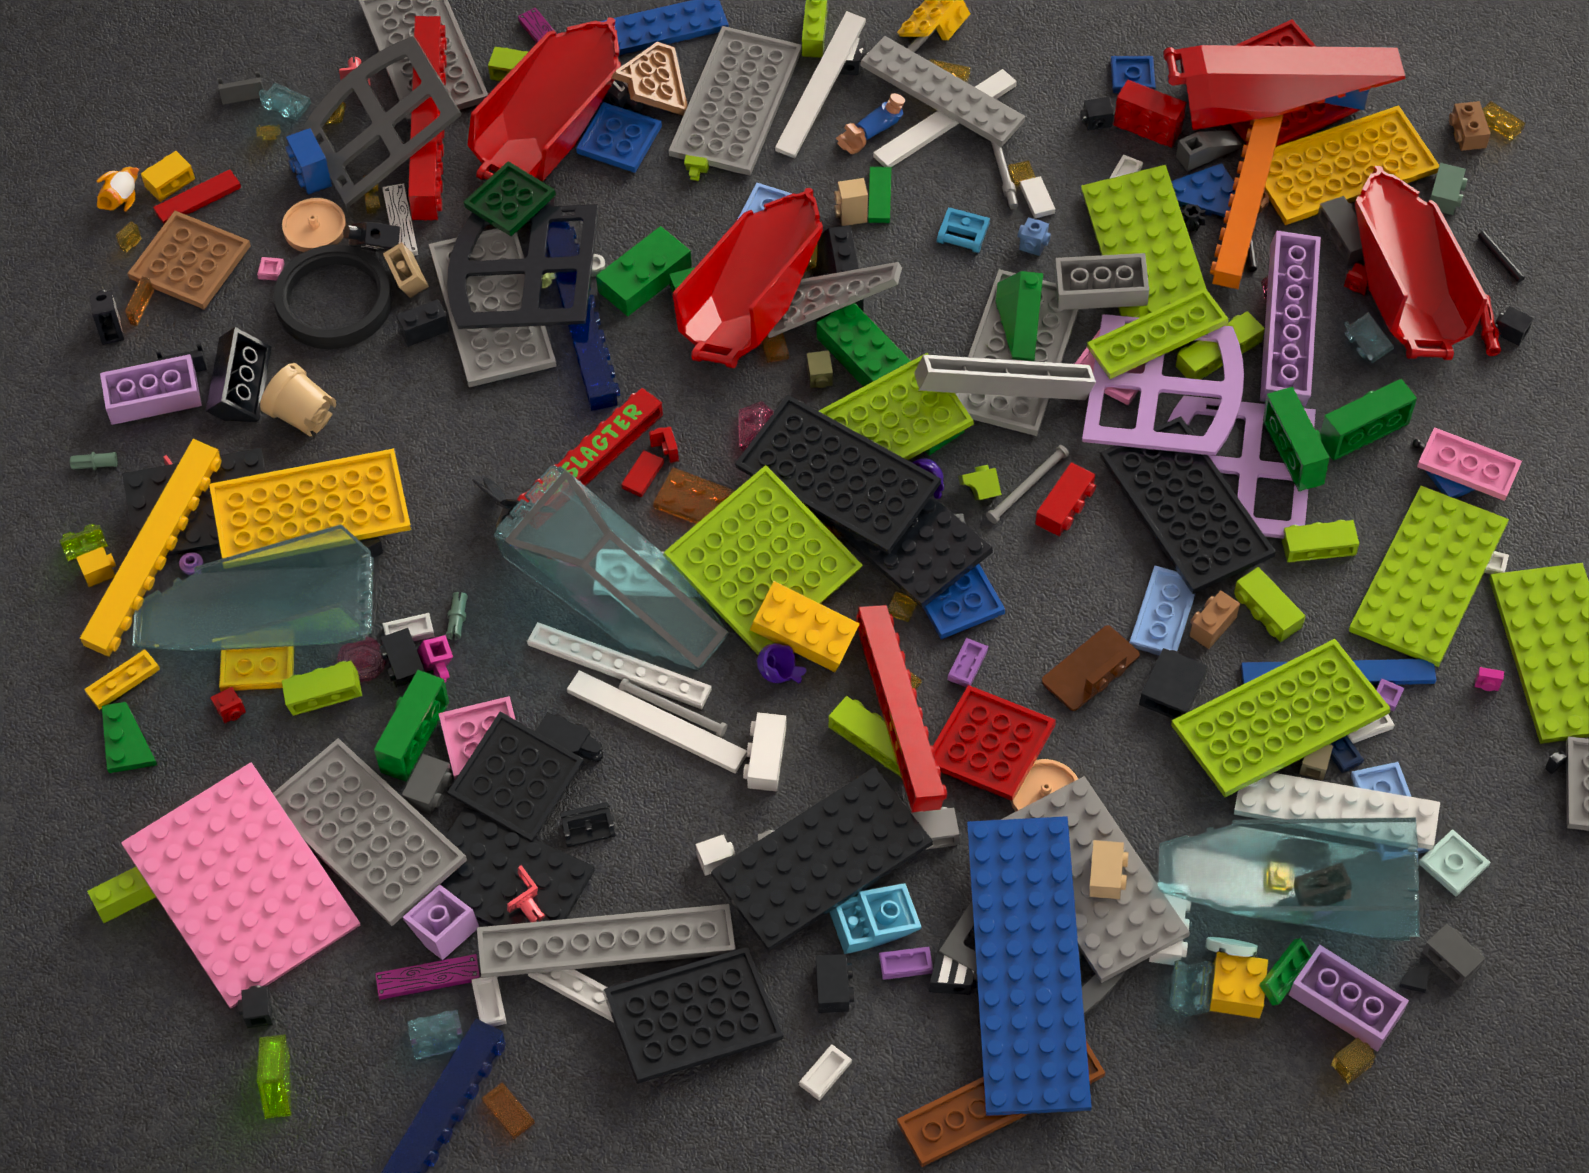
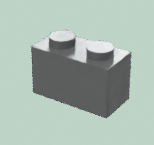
[402,754,453,815]
[1422,924,1485,987]

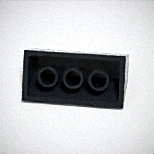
[810,225,864,316]
[206,327,272,422]

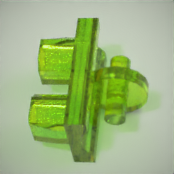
[59,523,108,561]

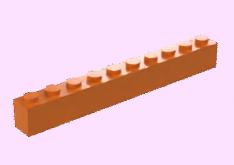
[1210,114,1283,289]

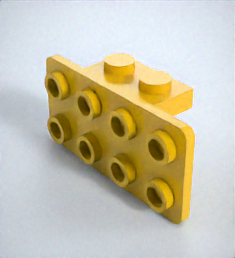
[897,0,970,40]

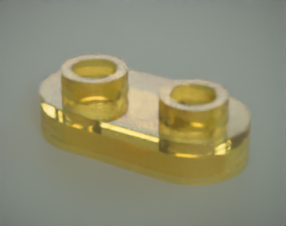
[363,175,380,214]

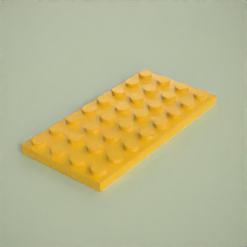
[1265,105,1439,225]
[209,449,411,567]

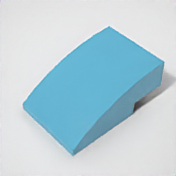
[830,883,921,954]

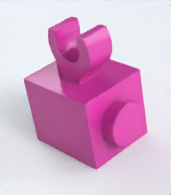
[417,635,453,682]

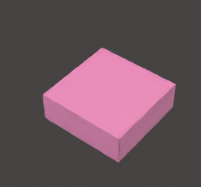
[257,257,284,281]

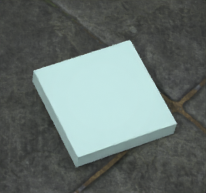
[1418,829,1491,896]

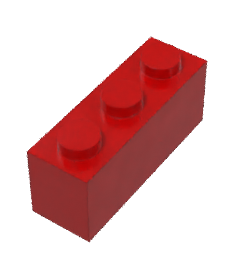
[1035,462,1096,537]

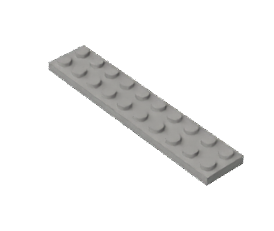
[477,904,736,978]

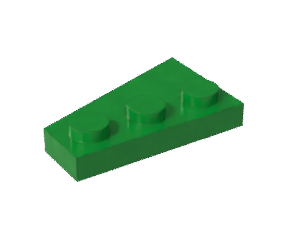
[102,702,157,773]

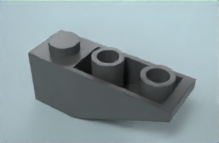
[1176,130,1242,172]

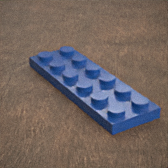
[599,0,729,55]

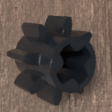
[1181,204,1205,231]

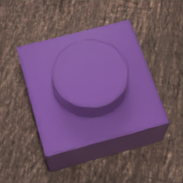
[1377,679,1404,711]

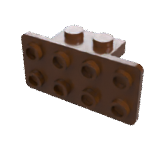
[1042,625,1140,711]

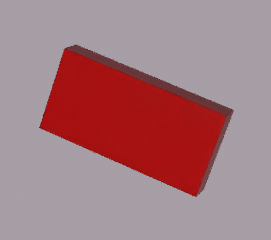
[621,450,664,497]

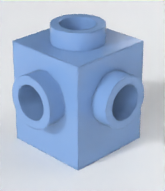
[1017,217,1051,256]

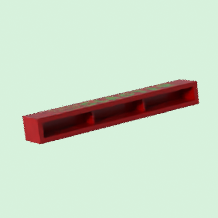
[517,388,663,530]

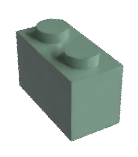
[1430,163,1468,215]

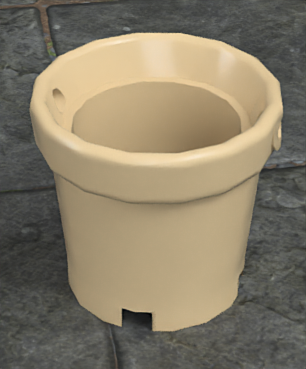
[260,363,336,436]

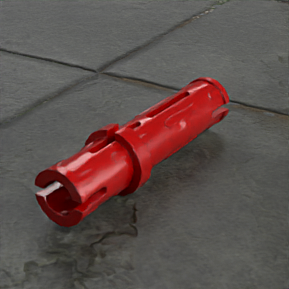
[1480,294,1501,356]

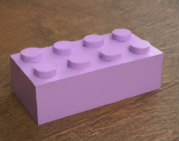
[100,354,202,425]
[1289,945,1409,1052]

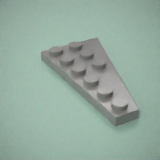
[768,262,902,338]

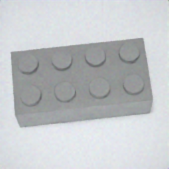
[1055,253,1149,310]

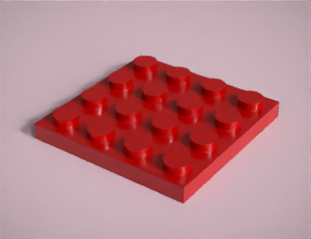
[933,685,1056,801]

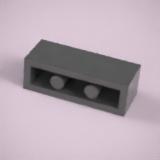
[1317,196,1364,265]

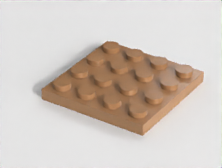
[128,211,251,309]

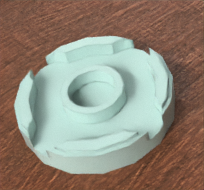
[1205,937,1258,957]

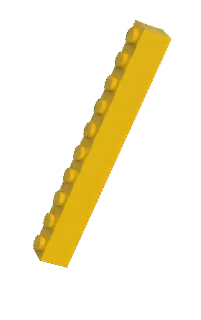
[80,439,222,657]

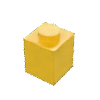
[76,547,116,587]

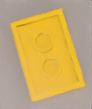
[219,642,294,691]

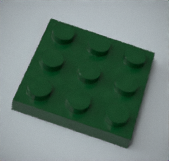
[463,161,556,237]

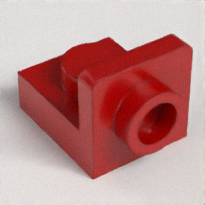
[1344,263,1369,295]
[649,426,679,463]
[210,687,246,724]

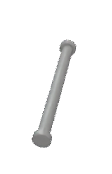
[986,445,1069,524]
[619,678,727,737]

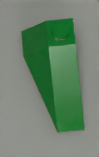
[995,271,1043,361]

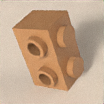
[1449,101,1490,151]
[1190,590,1240,649]

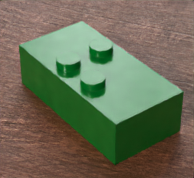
[596,226,692,317]
[1320,379,1417,461]
[1263,386,1329,492]
[374,670,449,782]

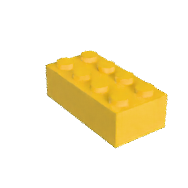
[750,581,859,672]

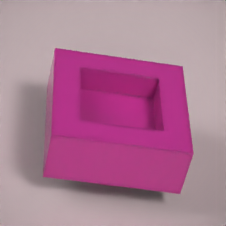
[1474,667,1504,691]

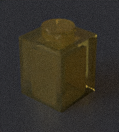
[1331,1038,1376,1084]

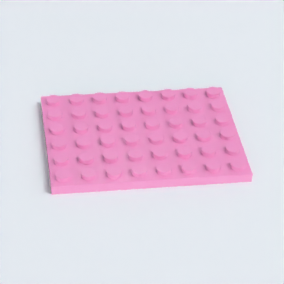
[121,762,360,1009]

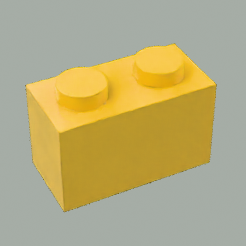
[141,151,195,202]

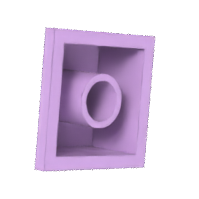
[403,884,479,960]

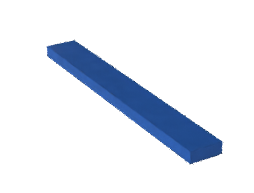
[1241,659,1436,685]

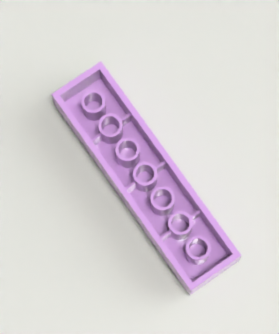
[1260,231,1321,408]

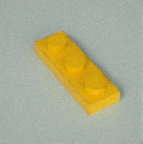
[84,649,160,710]

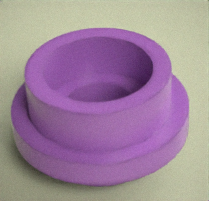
[179,553,203,575]

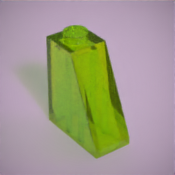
[257,1035,291,1119]

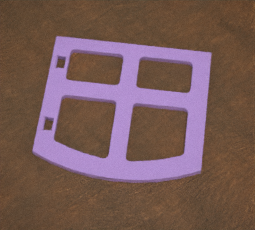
[1082,314,1244,455]
[1168,396,1316,539]

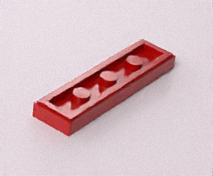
[153,169,241,225]

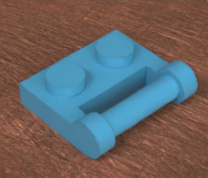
[937,207,990,253]

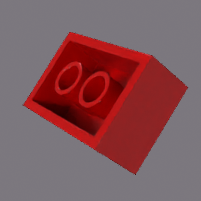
[1113,80,1187,148]

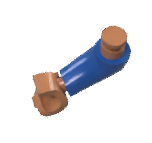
[836,93,905,154]

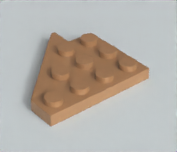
[612,42,688,116]

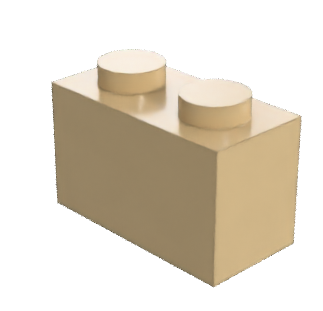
[834,178,868,226]
[383,242,429,298]
[1090,840,1129,899]

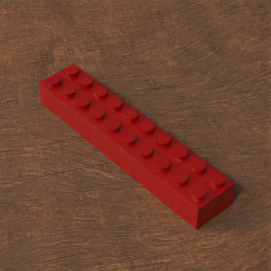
[408,16,447,220]

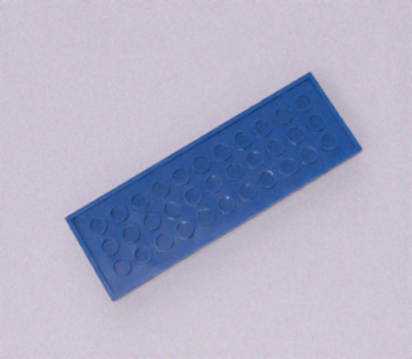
[967,816,1092,1116]

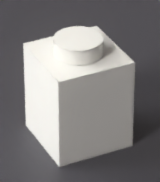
[696,834,736,876]

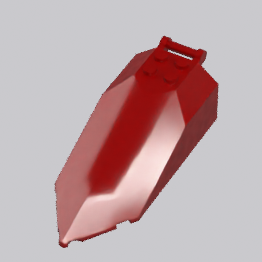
[468,17,621,182]
[1355,166,1488,360]
[673,188,823,368]

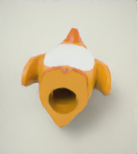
[96,166,139,212]

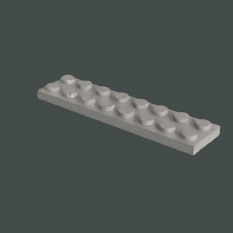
[860,36,1025,147]

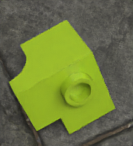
[958,465,1002,500]

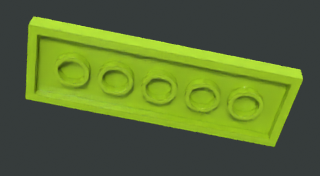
[1087,288,1228,379]

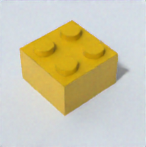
[1208,952,1268,1019]

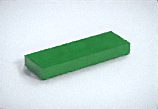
[868,167,892,223]
[1259,938,1312,1006]

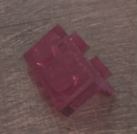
[739,401,774,451]

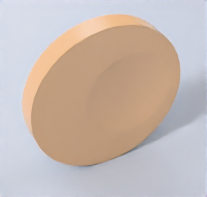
[282,198,347,252]
[1010,759,1078,812]

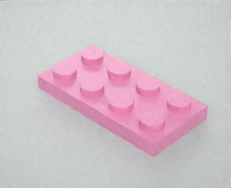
[1417,427,1522,501]

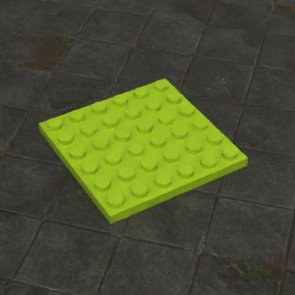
[663,465,863,655]

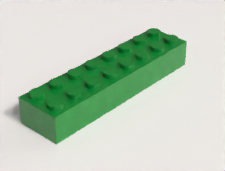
[817,303,965,456]

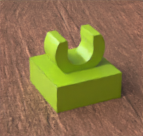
[684,155,709,181]

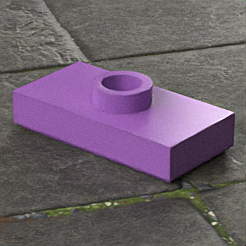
[947,638,988,687]
[879,947,933,980]

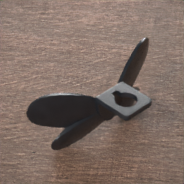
[472,477,557,535]

